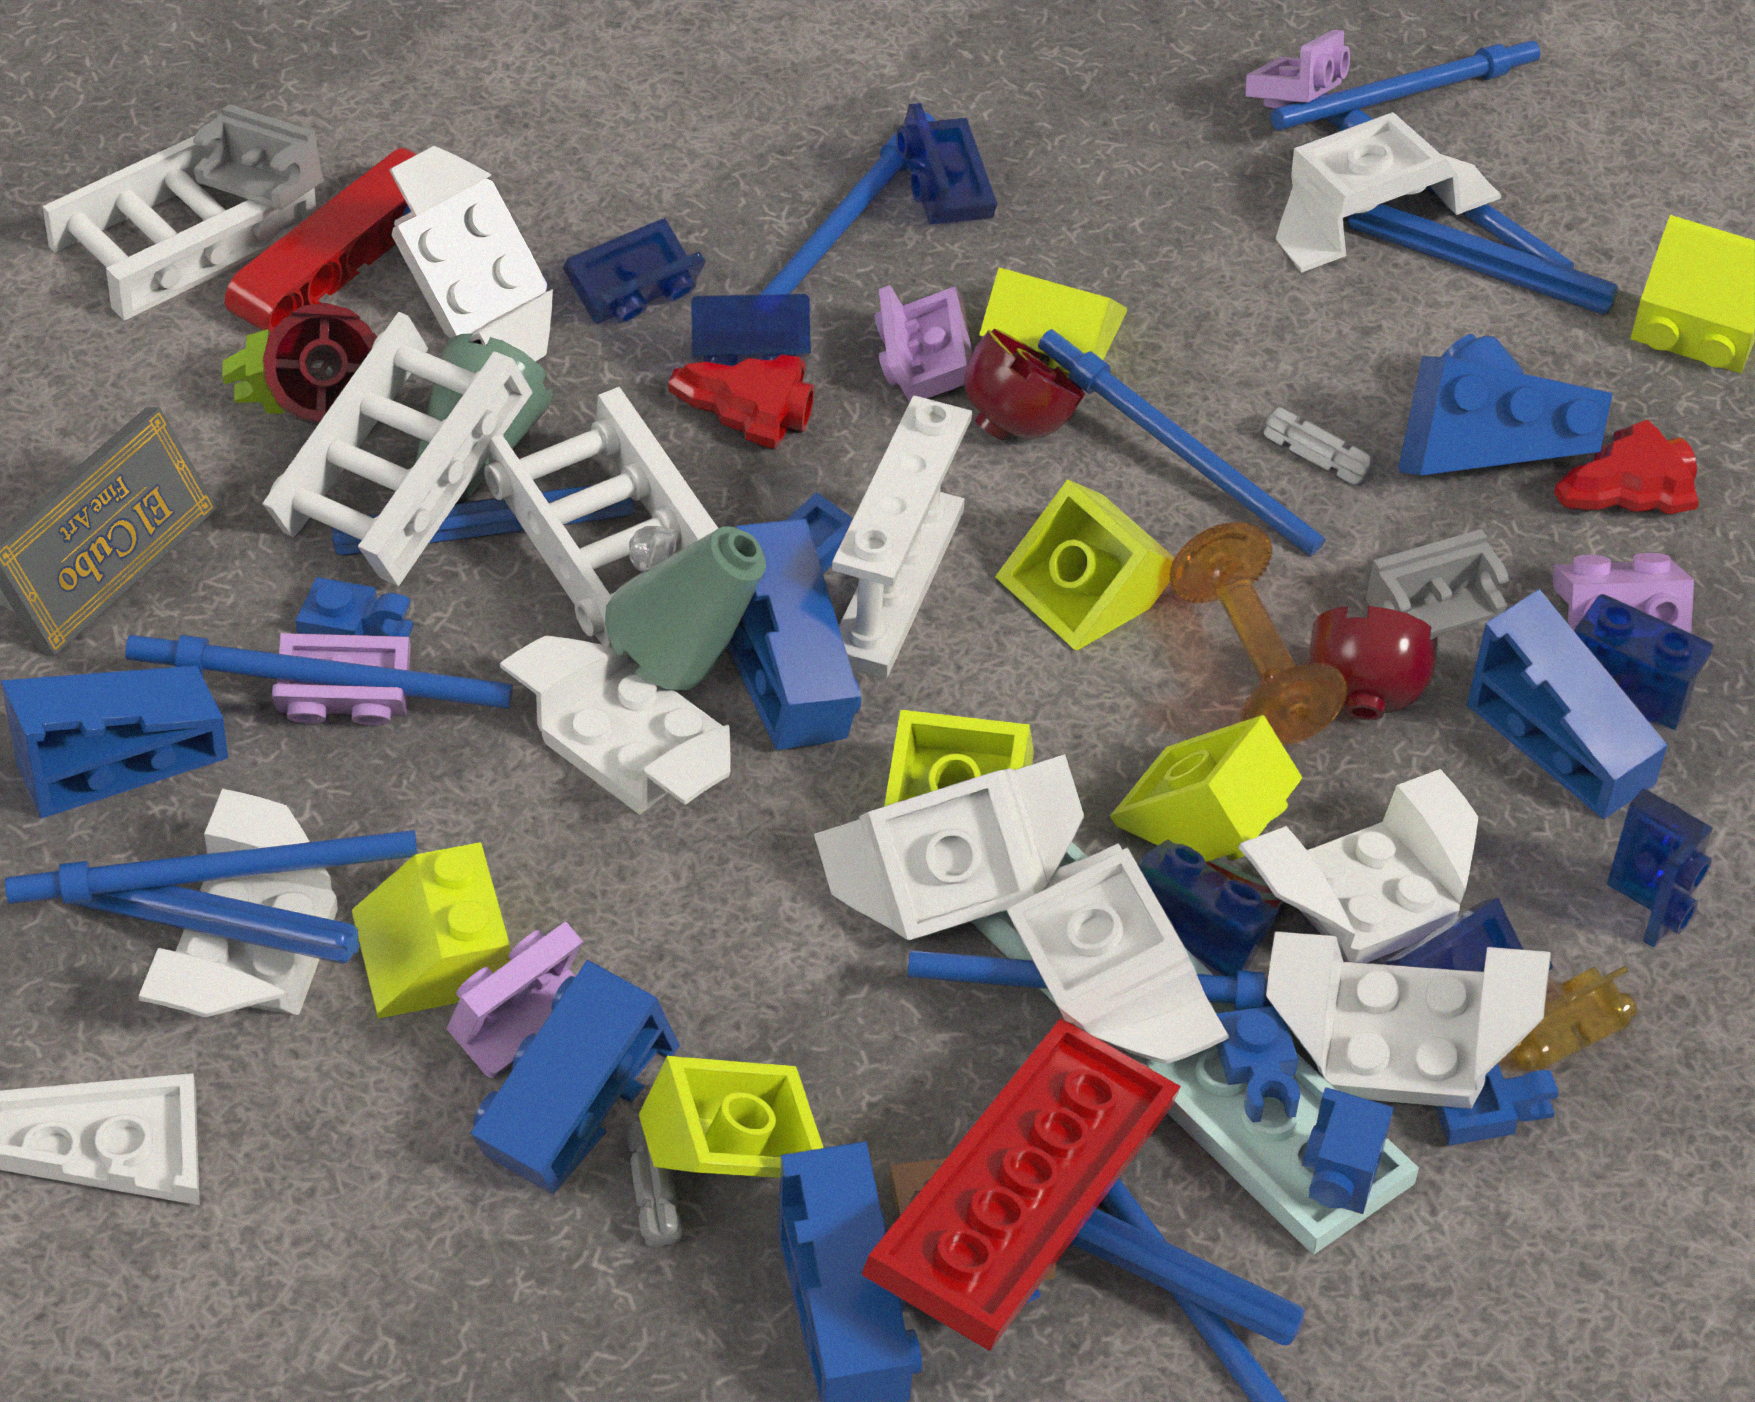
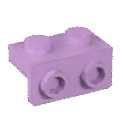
[1245,30,1350,108]
[874,285,972,401]
[1553,553,1694,643]
[272,633,411,726]
[446,921,583,1078]

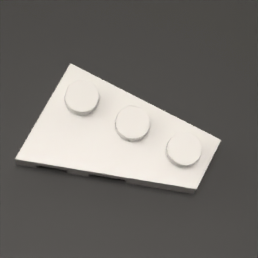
[0,1073,200,1205]

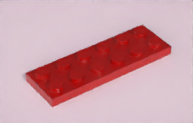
[861,1018,1181,1351]

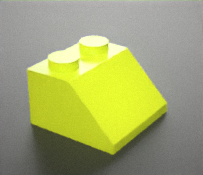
[1631,215,1755,374]
[979,267,1127,374]
[995,479,1183,650]
[884,710,1034,807]
[1110,715,1303,863]
[352,842,511,1019]
[638,1056,824,1178]

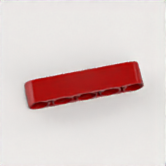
[224,148,417,333]

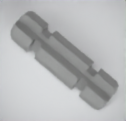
[1264,407,1374,486]
[626,1121,682,1248]

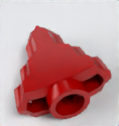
[668,355,815,449]
[1554,419,1699,514]

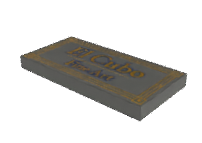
[0,407,217,656]

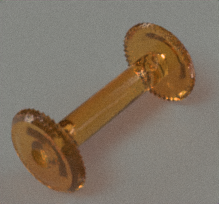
[1169,522,1347,745]

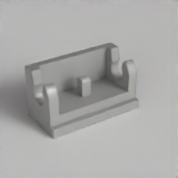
[193,104,323,210]
[1366,529,1509,635]

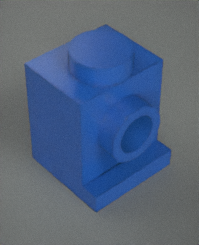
[1302,1087,1394,1214]

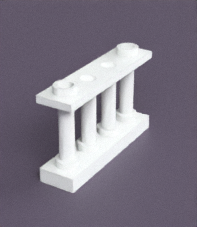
[42,136,316,321]
[262,312,533,586]
[484,387,718,647]
[832,395,972,679]

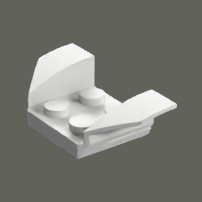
[1276,112,1501,273]
[389,146,553,361]
[500,636,730,815]
[814,754,1084,940]
[1239,769,1478,963]
[139,789,338,1018]
[1006,843,1229,1064]
[1266,932,1551,1109]

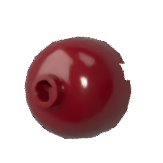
[262,303,377,425]
[964,328,1085,440]
[1310,606,1438,720]

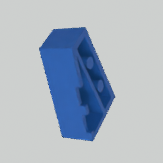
[1398,356,1613,475]
[727,519,861,750]
[1467,589,1667,819]
[0,665,228,819]
[470,959,680,1195]
[778,1141,922,1402]

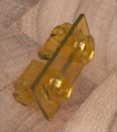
[1513,965,1637,1071]

